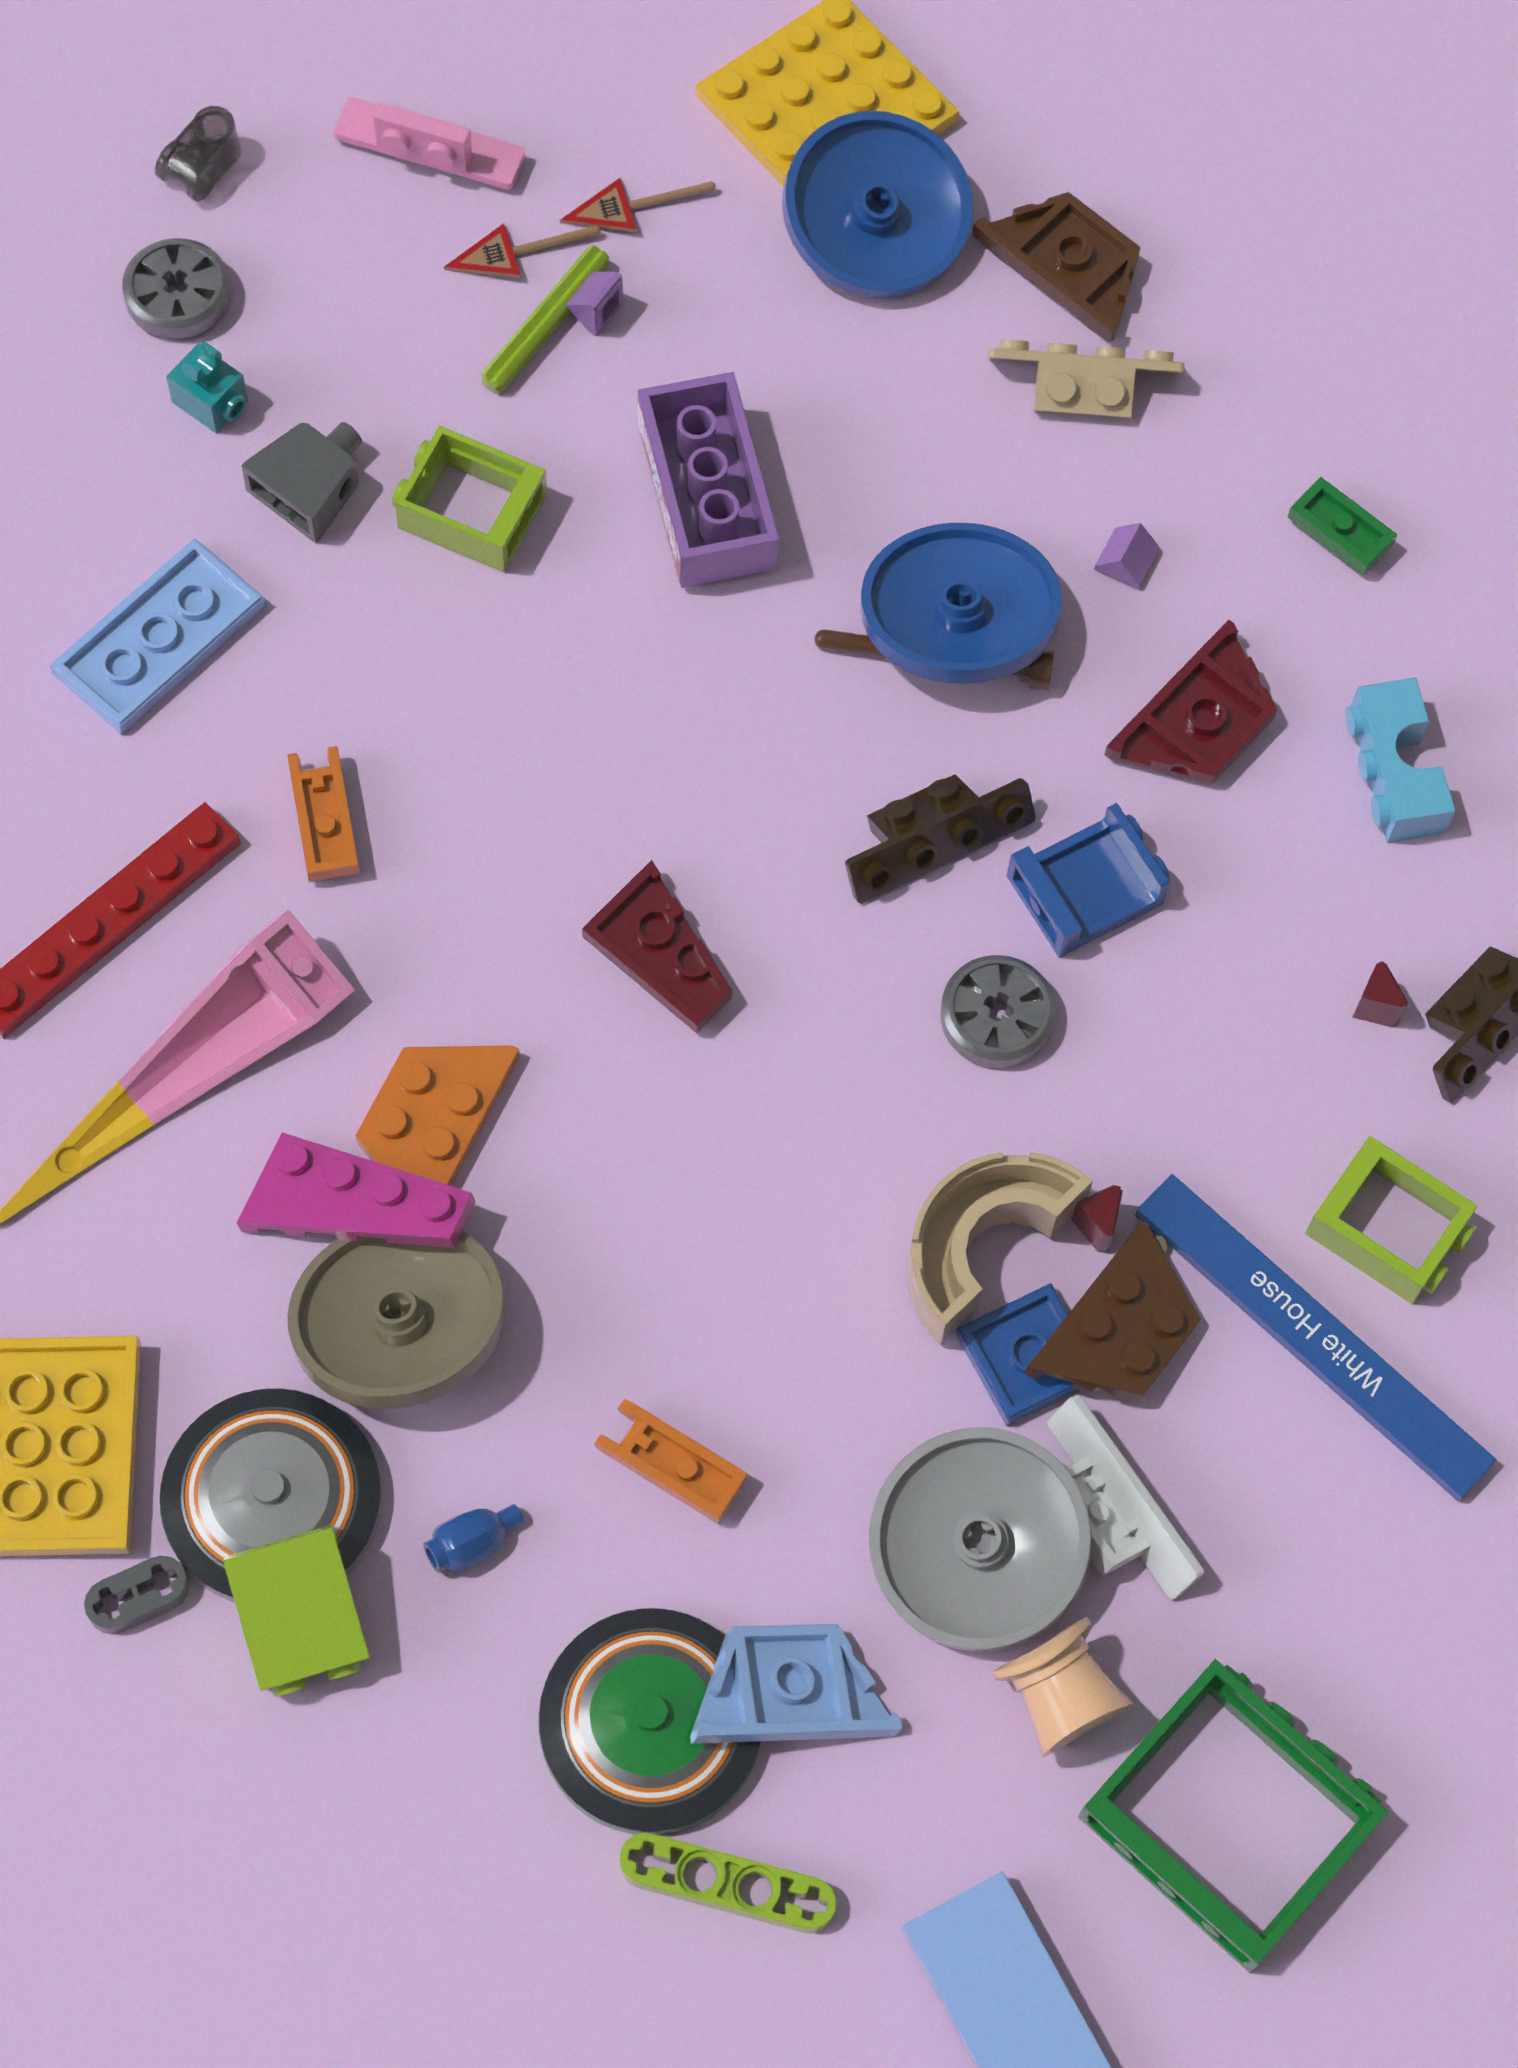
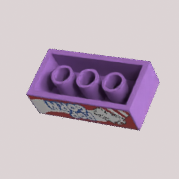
[637,372,780,588]

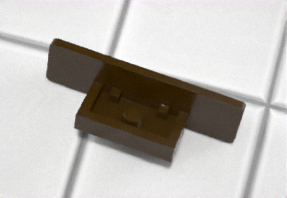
[845,774,1036,904]
[1425,946,1518,1103]

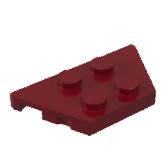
[1104,619,1278,785]

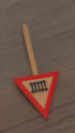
[560,178,716,232]
[444,223,601,278]

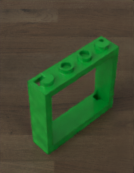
[1078,1659,1389,1973]

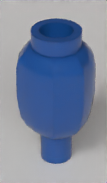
[423,1504,524,1573]

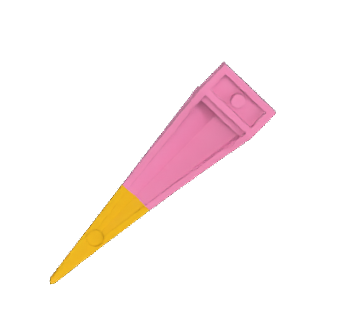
[0,909,355,1224]

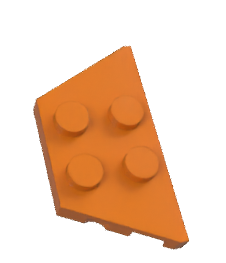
[355,1045,520,1186]

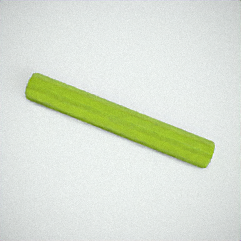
[481,245,609,394]

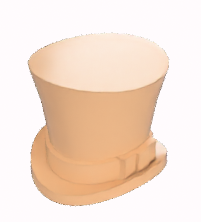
[991,1616,1134,1757]

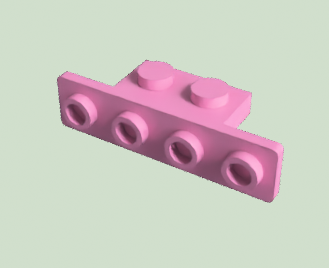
[334,97,525,190]

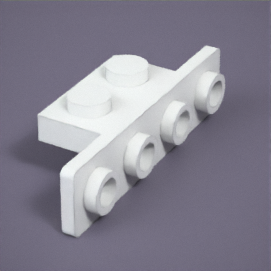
[1047,1395,1204,1600]

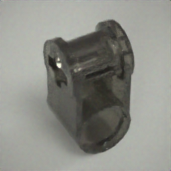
[155,106,241,202]

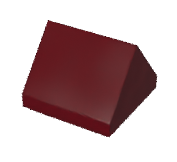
[1352,961,1408,1027]
[1071,1185,1123,1253]

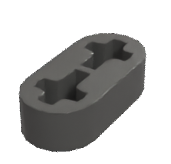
[84,1555,190,1634]

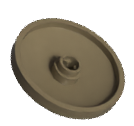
[287,1231,506,1409]

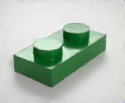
[1287,476,1398,576]

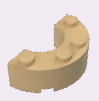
[907,1152,1093,1345]

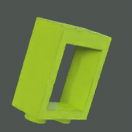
[392,425,547,572]
[1305,1135,1478,1304]

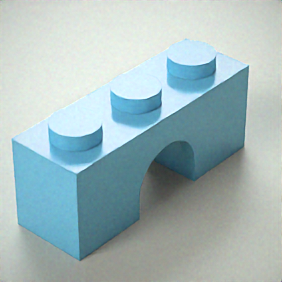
[1345,677,1455,843]

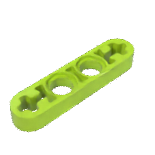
[620,1833,836,1933]

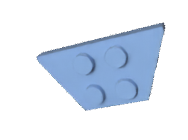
[690,1624,903,1744]

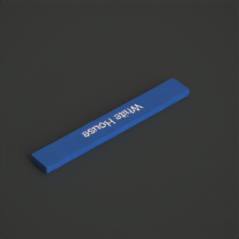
[1135,1174,1497,1502]

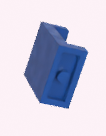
[1006,803,1170,958]

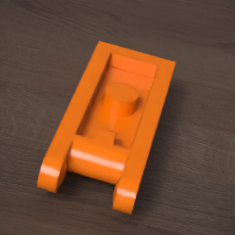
[287,746,360,882]
[594,1399,748,1524]

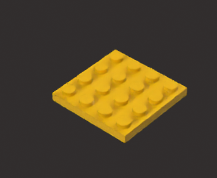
[696,0,959,187]

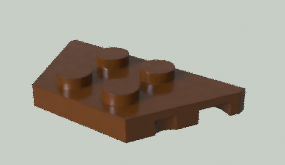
[972,192,1141,342]
[1024,1221,1201,1403]

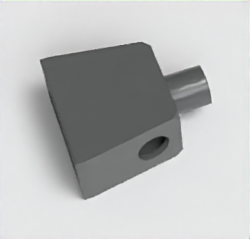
[241,422,362,544]

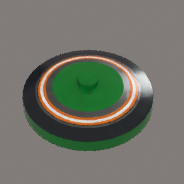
[539,1608,761,1835]

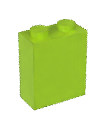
[223,1524,370,1697]

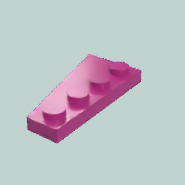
[236,1132,476,1248]

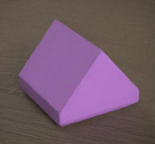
[566,271,624,336]
[1094,523,1160,589]

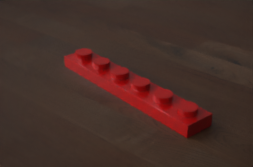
[0,802,241,1039]

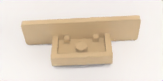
[988,339,1185,418]

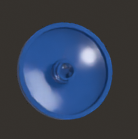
[782,111,973,298]
[861,523,1062,684]

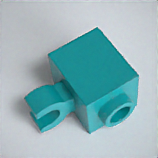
[166,341,248,433]

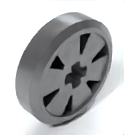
[122,238,231,339]
[940,955,1056,1068]

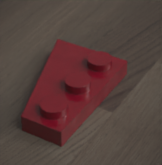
[582,860,732,1034]

